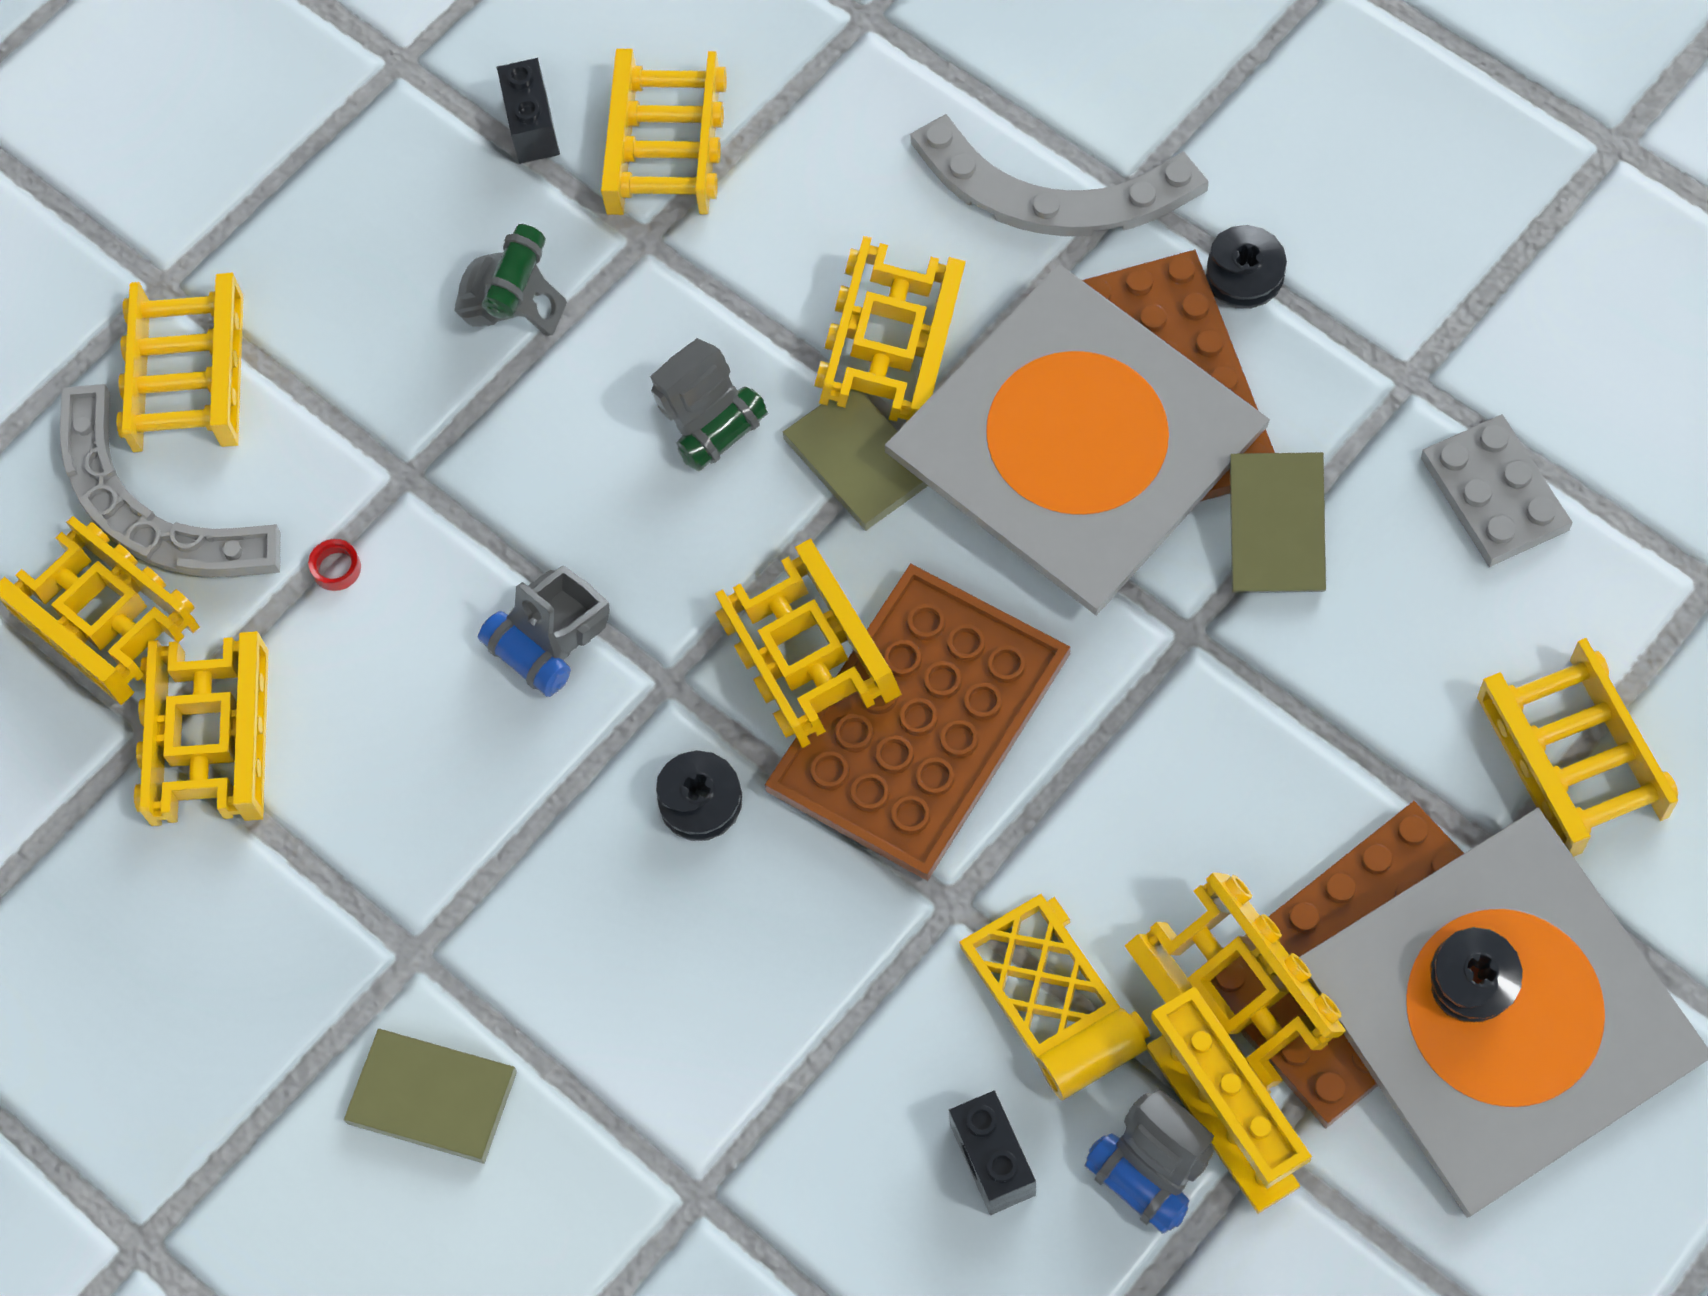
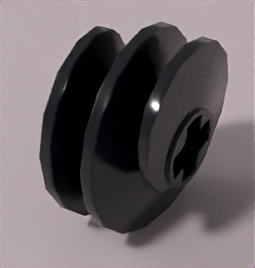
[1206,225,1287,309]
[656,750,742,841]
[1430,927,1523,1022]

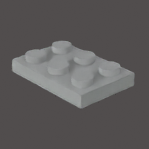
[1421,414,1573,567]

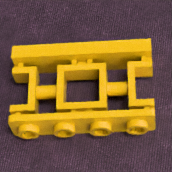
[814,235,966,422]
[0,516,200,705]
[715,538,902,748]
[134,631,269,826]
[1124,872,1346,1094]

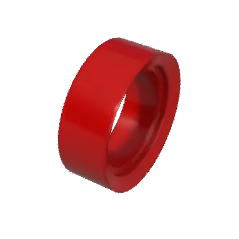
[308,539,361,591]

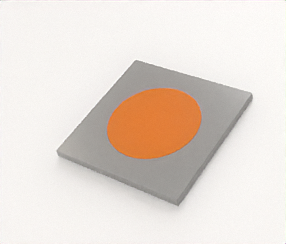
[885,264,1270,616]
[1299,807,1708,1218]

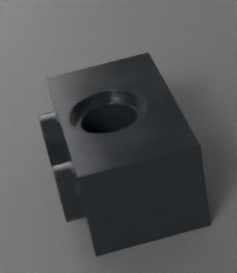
[497,58,560,164]
[949,1090,1036,1215]

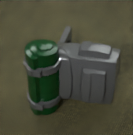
[454,224,567,336]
[650,338,769,472]

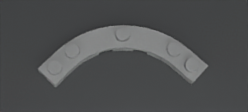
[910,114,1209,236]
[60,384,281,577]

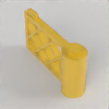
[959,894,1150,1101]

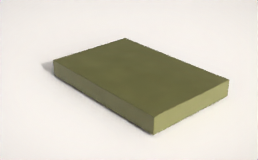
[783,389,928,531]
[1230,452,1326,593]
[344,1028,517,1164]

